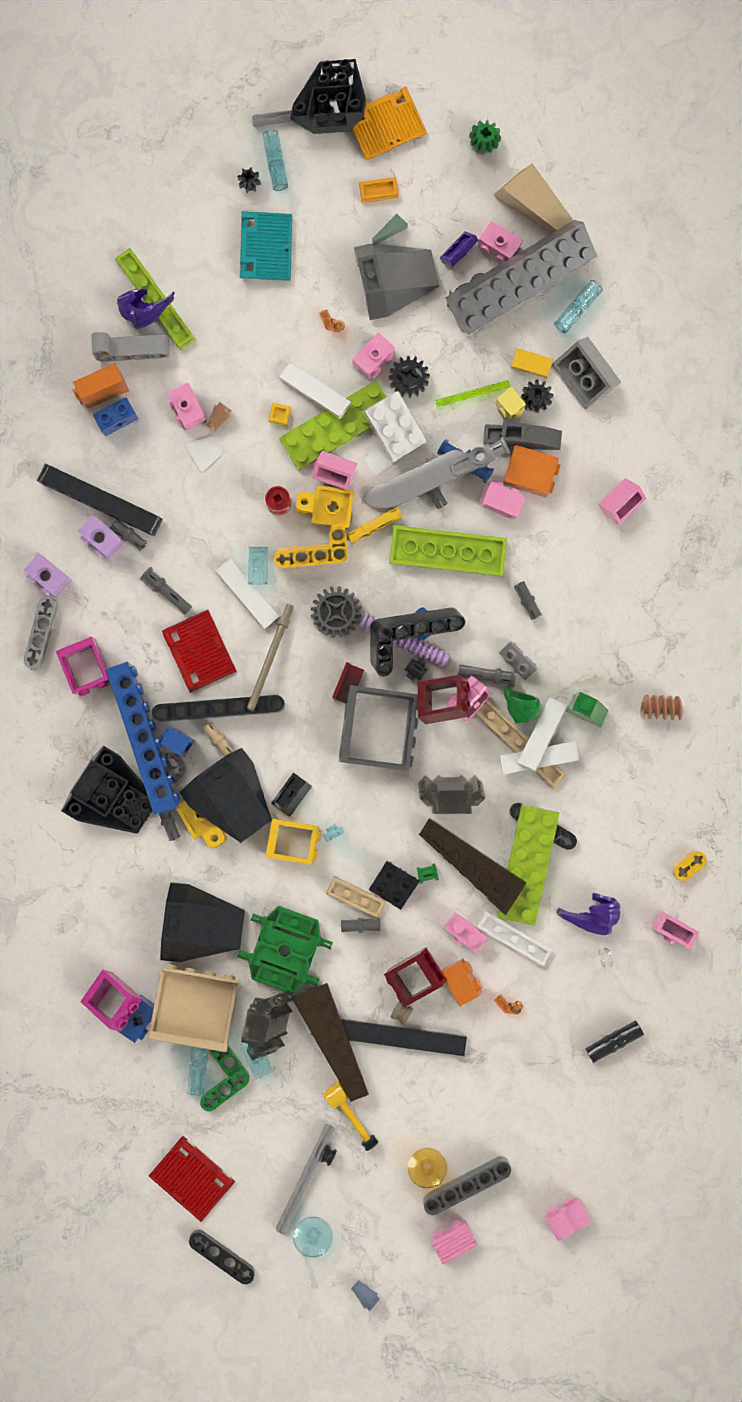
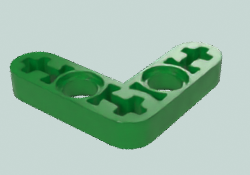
[200,1043,250,1111]

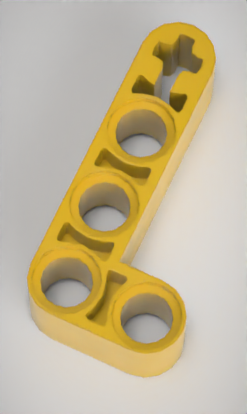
[273,524,348,568]

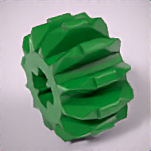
[469,119,501,154]

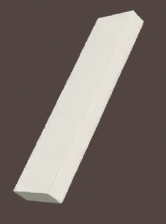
[279,362,351,419]
[216,559,279,629]
[517,698,567,772]
[499,741,579,775]
[476,910,553,967]

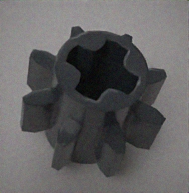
[237,167,261,193]
[404,658,428,681]

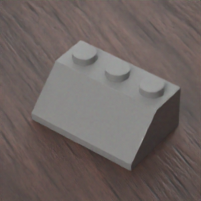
[552,337,621,409]

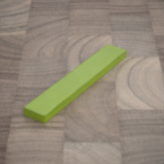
[115,248,196,351]

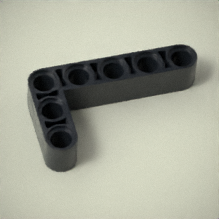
[370,607,466,677]

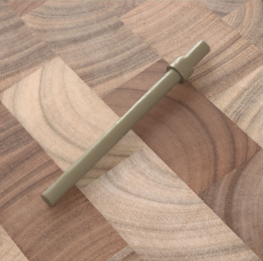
[246,604,294,711]

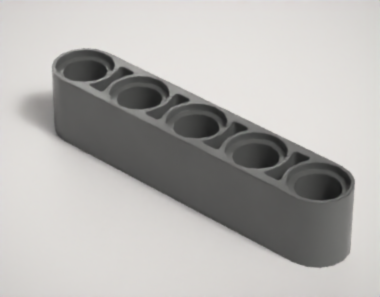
[423,1156,511,1215]

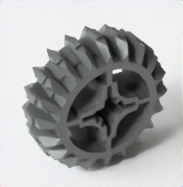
[311,586,362,638]

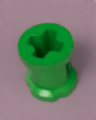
[416,863,439,884]

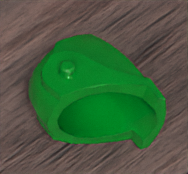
[504,686,542,724]

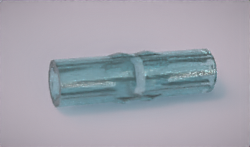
[262,130,288,191]
[554,280,603,333]
[187,1047,208,1095]

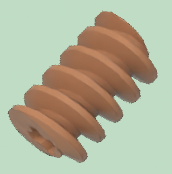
[640,695,683,720]

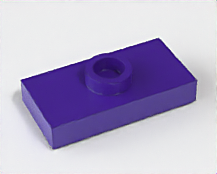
[440,231,479,267]

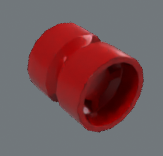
[265,486,291,516]

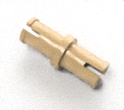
[202,722,234,756]

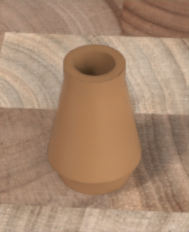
[206,402,232,432]

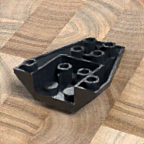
[290,59,367,134]
[61,745,153,834]
[179,748,272,843]
[160,882,245,962]

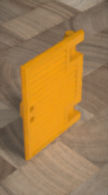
[352,86,427,161]

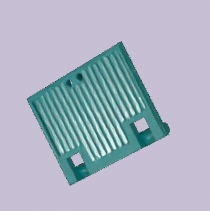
[240,211,292,281]

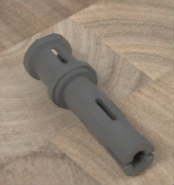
[140,567,192,615]
[458,664,517,688]

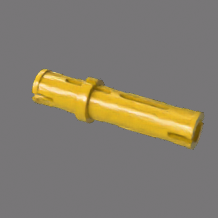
[346,507,402,545]

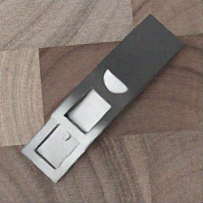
[483,422,562,450]

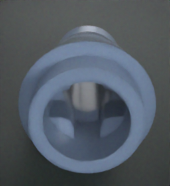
[351,1280,380,1311]

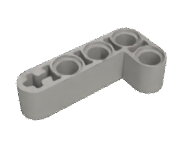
[91,332,170,362]

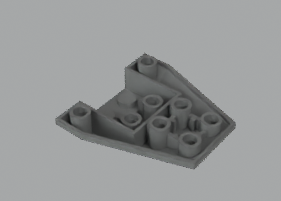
[354,243,439,320]

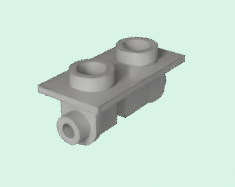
[499,641,538,680]

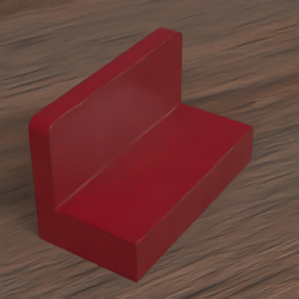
[332,662,364,704]

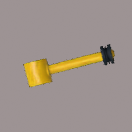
[323,1081,379,1151]

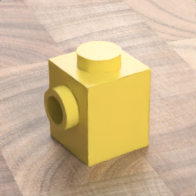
[495,387,526,421]

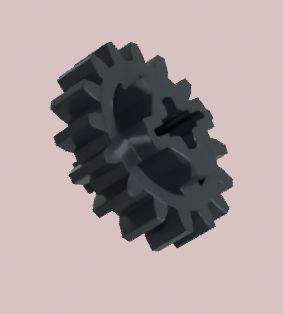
[389,356,430,398]

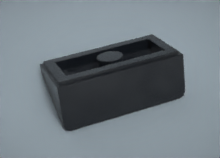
[271,772,312,817]

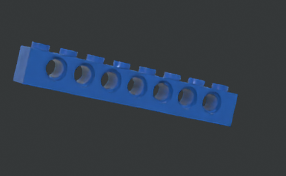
[106,661,180,816]

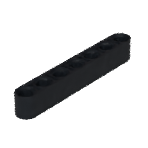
[36,464,163,536]
[152,695,285,722]

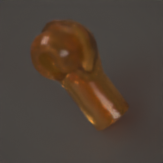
[319,310,345,332]
[494,994,523,1015]

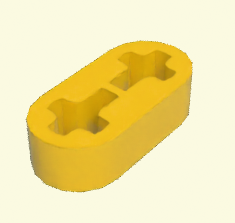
[673,851,707,881]

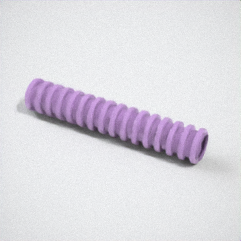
[360,613,450,669]

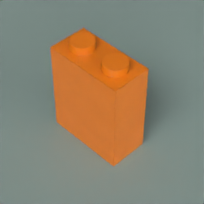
[72,363,129,409]
[503,445,561,498]

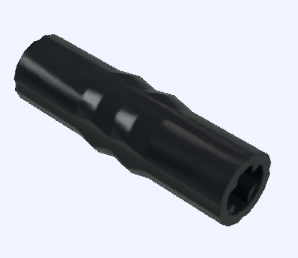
[585,1020,644,1063]

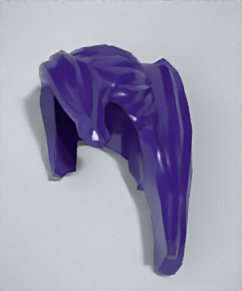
[116,288,175,330]
[556,893,621,935]

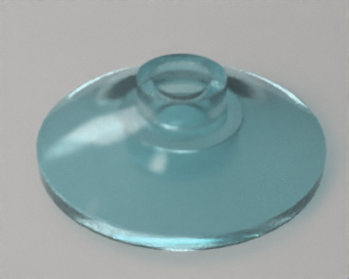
[293,1217,332,1257]

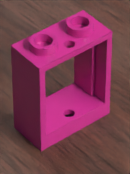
[56,637,109,696]
[80,969,142,1031]

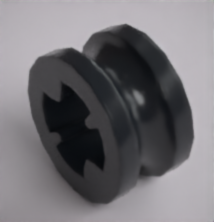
[320,1146,337,1166]

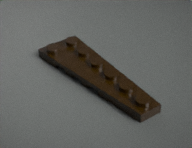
[419,818,527,915]
[291,983,369,1102]

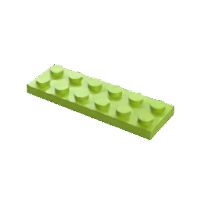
[279,380,386,471]
[389,525,507,577]
[497,804,560,926]

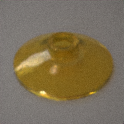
[408,1148,447,1188]

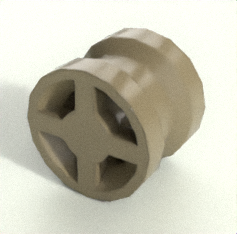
[390,1001,413,1025]

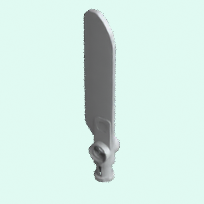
[365,437,510,509]

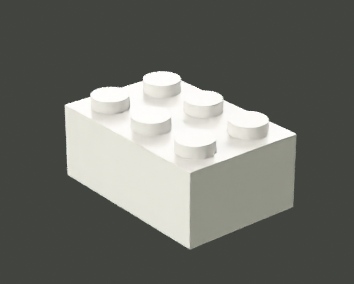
[362,391,427,462]

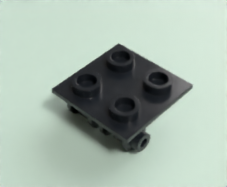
[368,861,420,910]

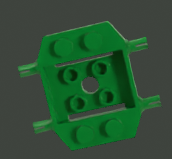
[237,905,333,994]

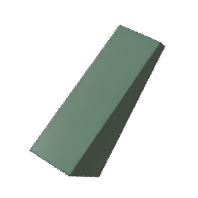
[372,214,408,244]

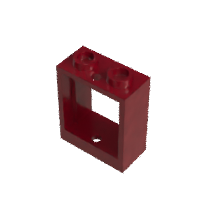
[418,674,471,725]
[384,947,447,1007]

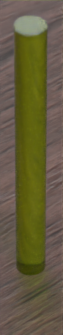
[435,380,510,407]

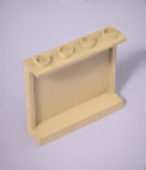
[148,964,239,1052]

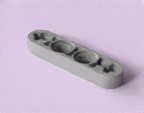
[24,596,57,669]

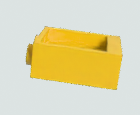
[266,818,321,865]

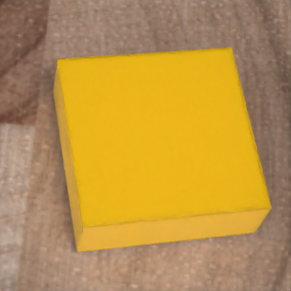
[268,403,291,426]

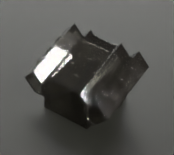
[418,775,485,814]
[241,990,295,1061]

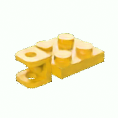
[296,485,354,529]
[176,801,227,848]

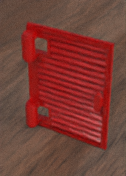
[162,610,236,693]
[149,1136,235,1222]

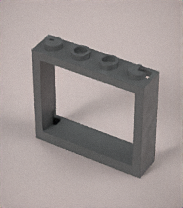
[338,685,418,771]

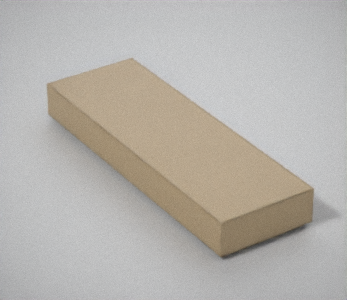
[326,876,386,919]

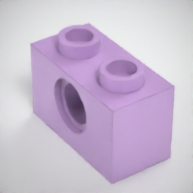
[78,515,124,560]
[24,553,71,597]

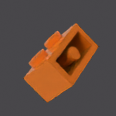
[442,958,483,1007]

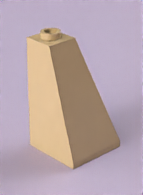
[493,163,573,233]

